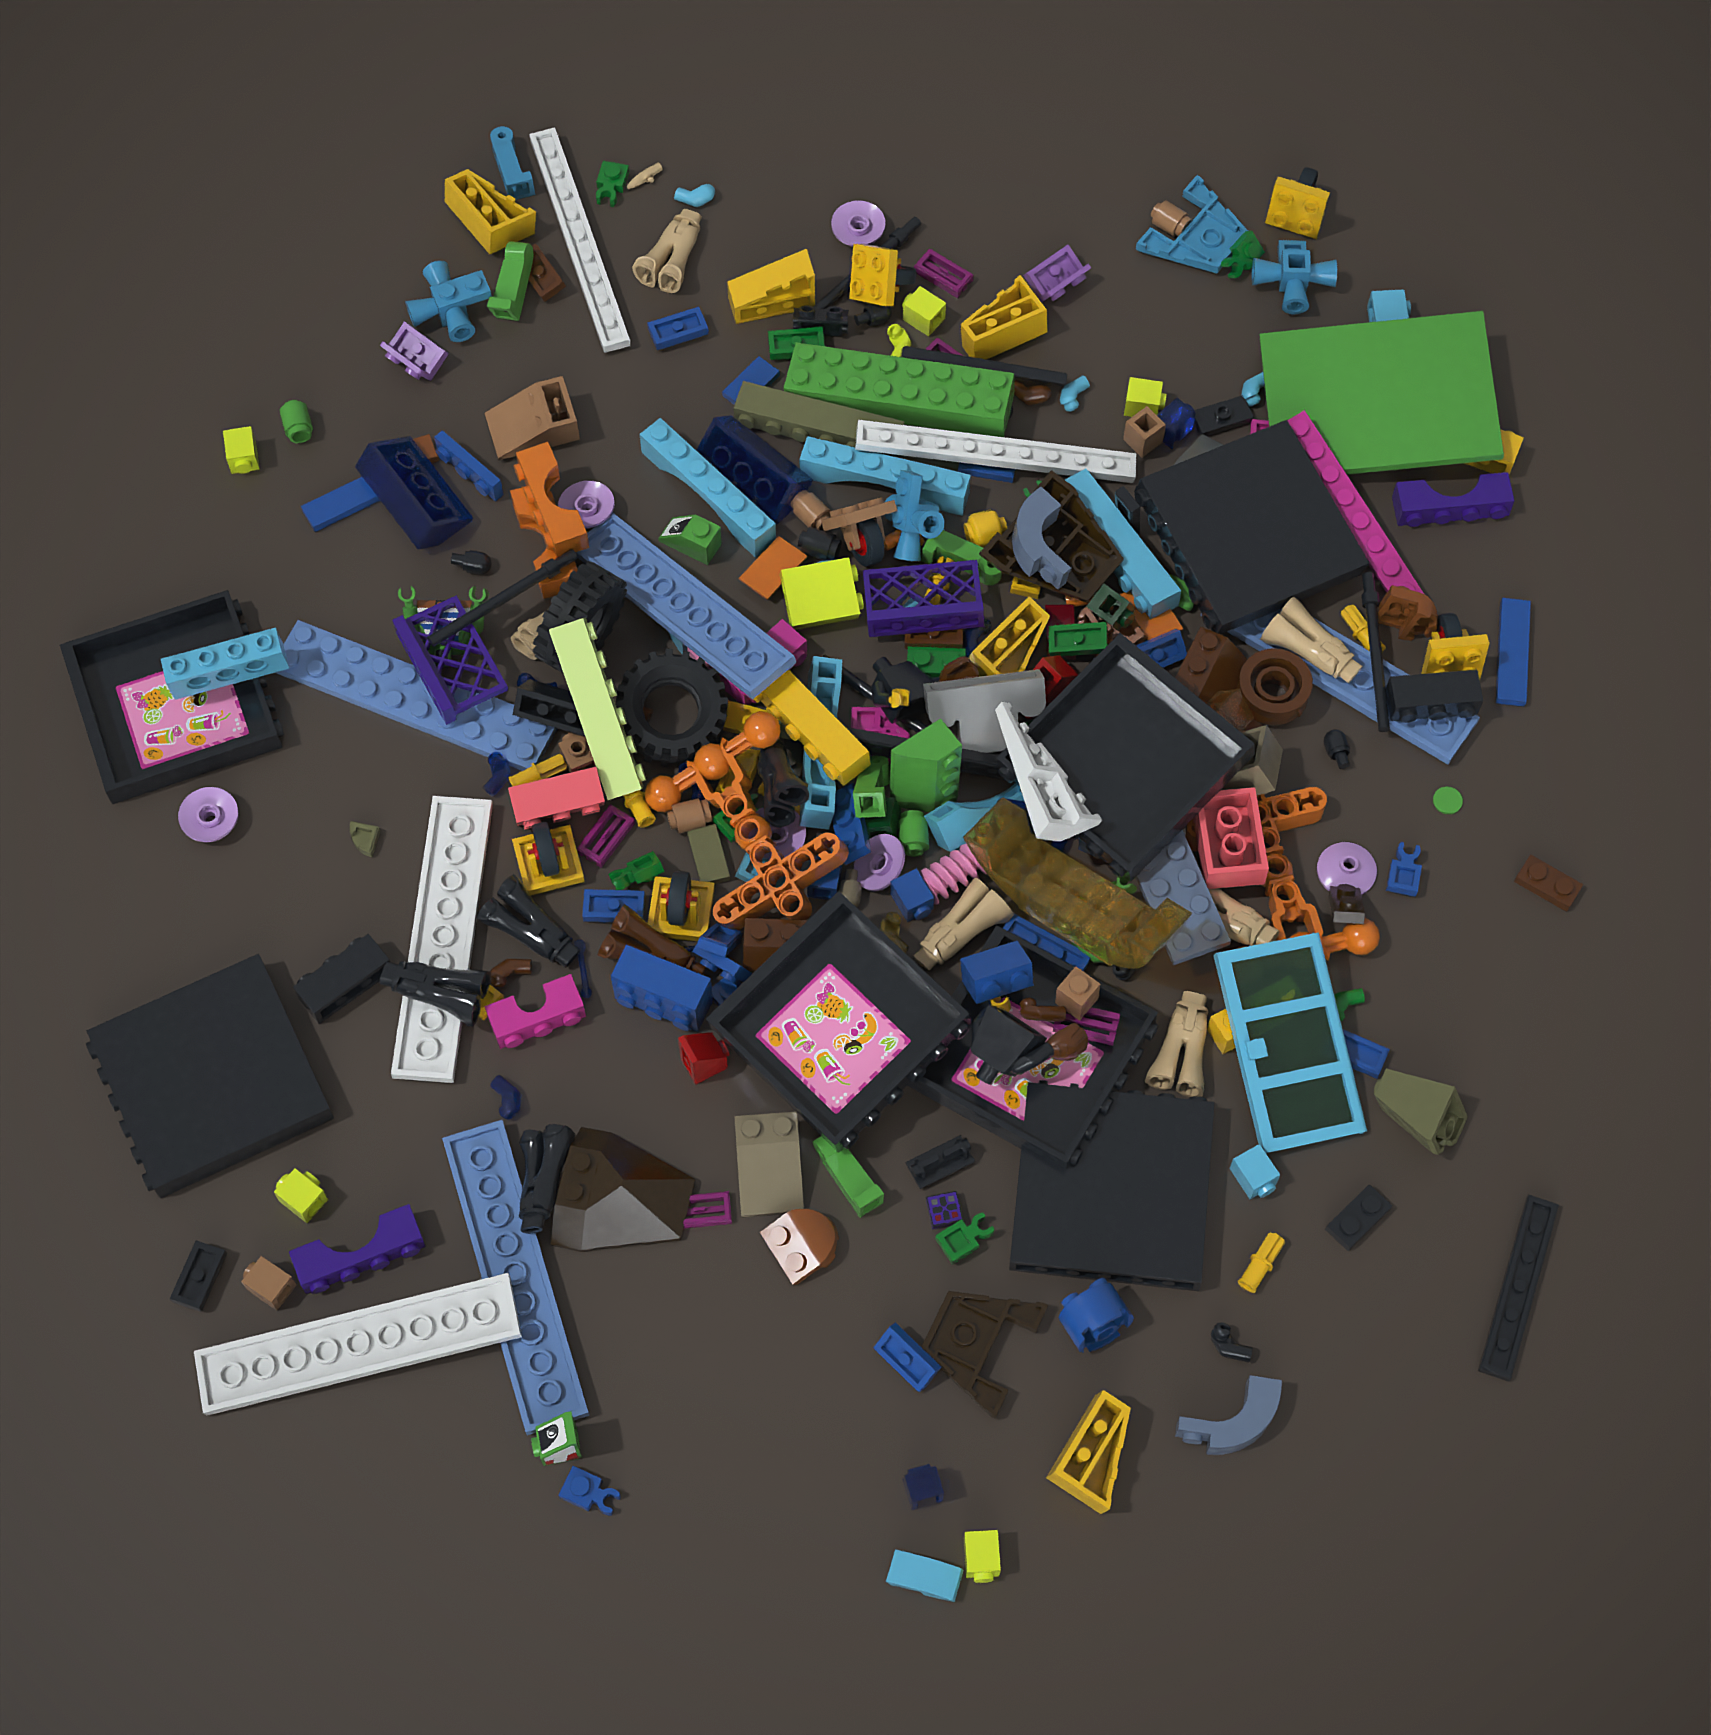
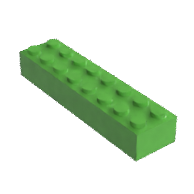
[784,342,1015,437]

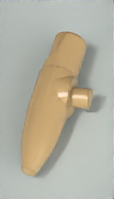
[627,162,663,189]

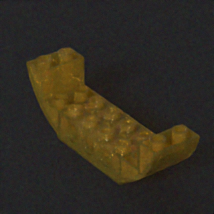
[963,797,1192,969]

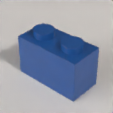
[960,941,1034,1004]

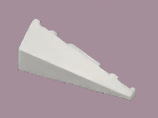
[995,702,1102,841]

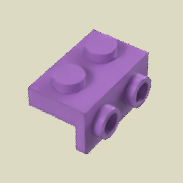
[1023,245,1091,303]
[380,321,449,381]

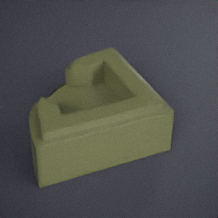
[350,821,381,857]

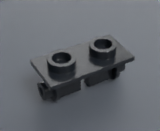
[793,305,849,336]
[905,1135,975,1189]

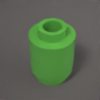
[280,400,313,443]
[898,810,929,857]

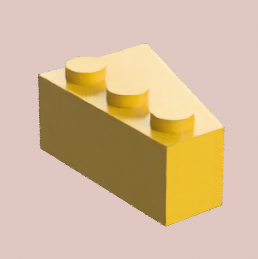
[445,169,536,254]
[727,249,815,324]
[961,275,1048,360]
[969,596,1050,677]
[1046,1390,1131,1514]

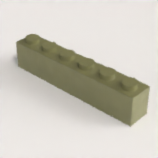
[733,381,904,457]

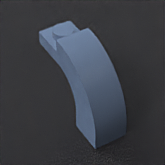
[1012,487,1071,589]
[1175,1375,1282,1455]

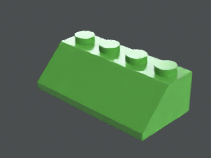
[890,718,962,812]

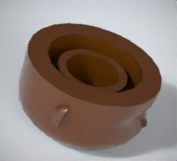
[1237,648,1313,725]

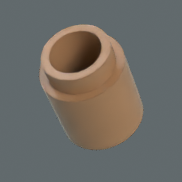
[1151,200,1192,237]
[791,490,831,530]
[667,798,712,834]

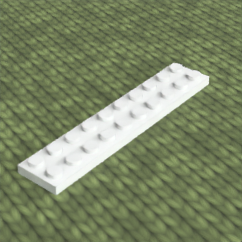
[391,796,493,1083]
[194,1273,522,1416]

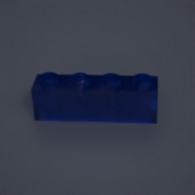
[696,415,813,526]
[355,436,473,550]

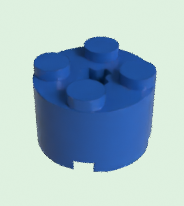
[1058,1278,1134,1353]

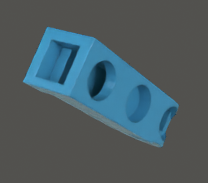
[490,126,535,200]

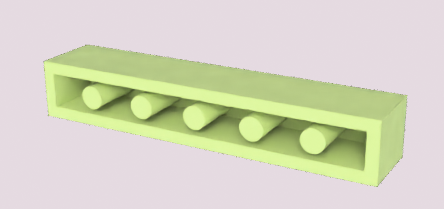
[549,617,646,800]

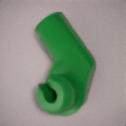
[1334,988,1365,1021]

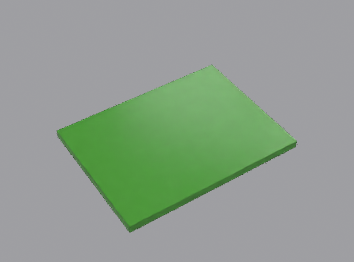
[1259,311,1504,474]

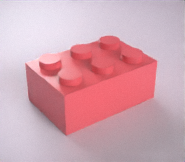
[508,767,605,830]
[1193,787,1269,889]

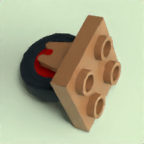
[821,497,897,567]

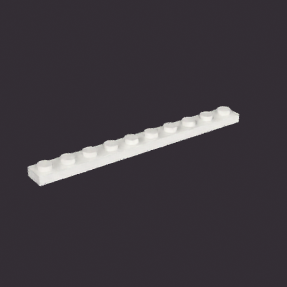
[529,127,630,353]
[855,420,1136,483]

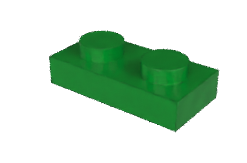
[768,327,825,360]
[1049,622,1108,656]
[907,646,966,677]

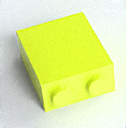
[780,557,864,630]

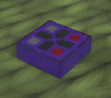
[926,1191,963,1230]

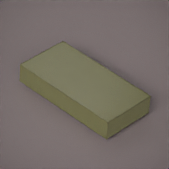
[687,824,730,884]

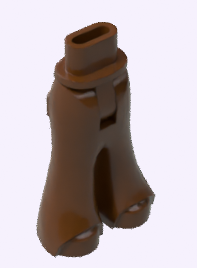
[597,904,706,975]

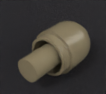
[838,869,862,908]

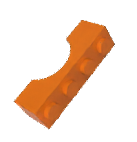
[514,442,590,558]
[510,486,578,599]

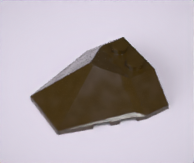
[979,470,1124,603]
[551,1127,695,1252]

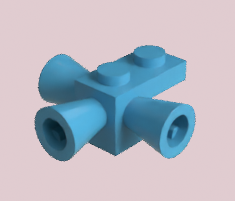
[1251,240,1337,315]
[405,260,492,342]
[884,470,944,561]

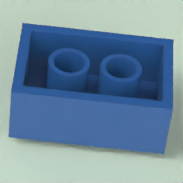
[611,944,713,1032]

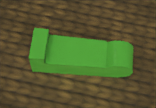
[487,241,534,321]
[921,530,1002,585]
[853,756,890,818]
[812,1136,884,1218]

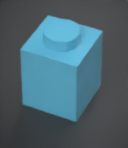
[1229,1144,1280,1199]

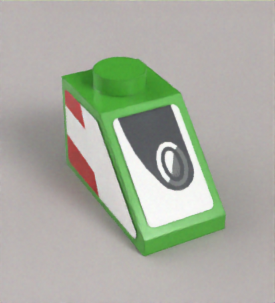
[658,514,722,565]
[531,1411,582,1466]

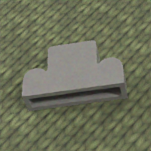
[923,669,1046,755]

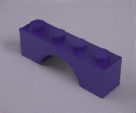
[1392,472,1515,527]
[289,1204,426,1294]

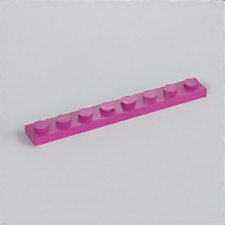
[1287,410,1424,594]

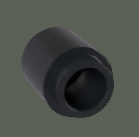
[798,526,842,561]

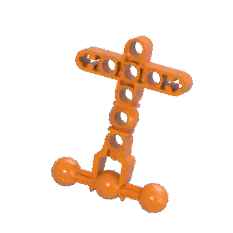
[644,711,849,930]
[1185,787,1380,984]

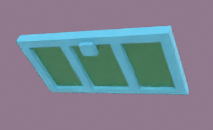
[1213,932,1367,1153]

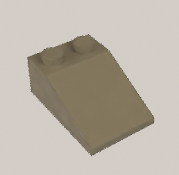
[1221,725,1283,795]
[734,1111,804,1217]

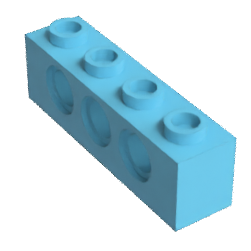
[161,627,289,700]

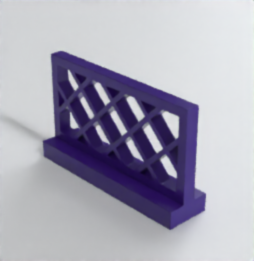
[863,560,984,637]
[392,595,508,725]

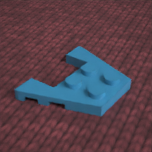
[1136,175,1248,274]

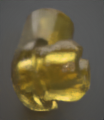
[880,911,909,953]

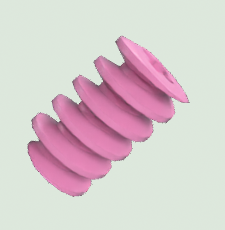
[920,844,988,905]

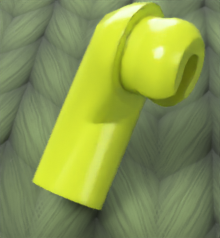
[887,324,911,357]

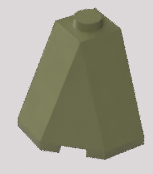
[1374,1068,1468,1155]

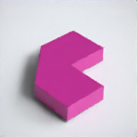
[851,707,910,764]

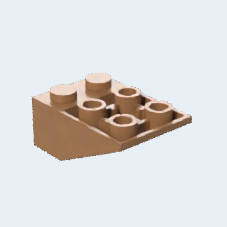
[485,376,580,460]

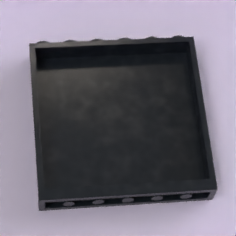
[996,633,1255,882]

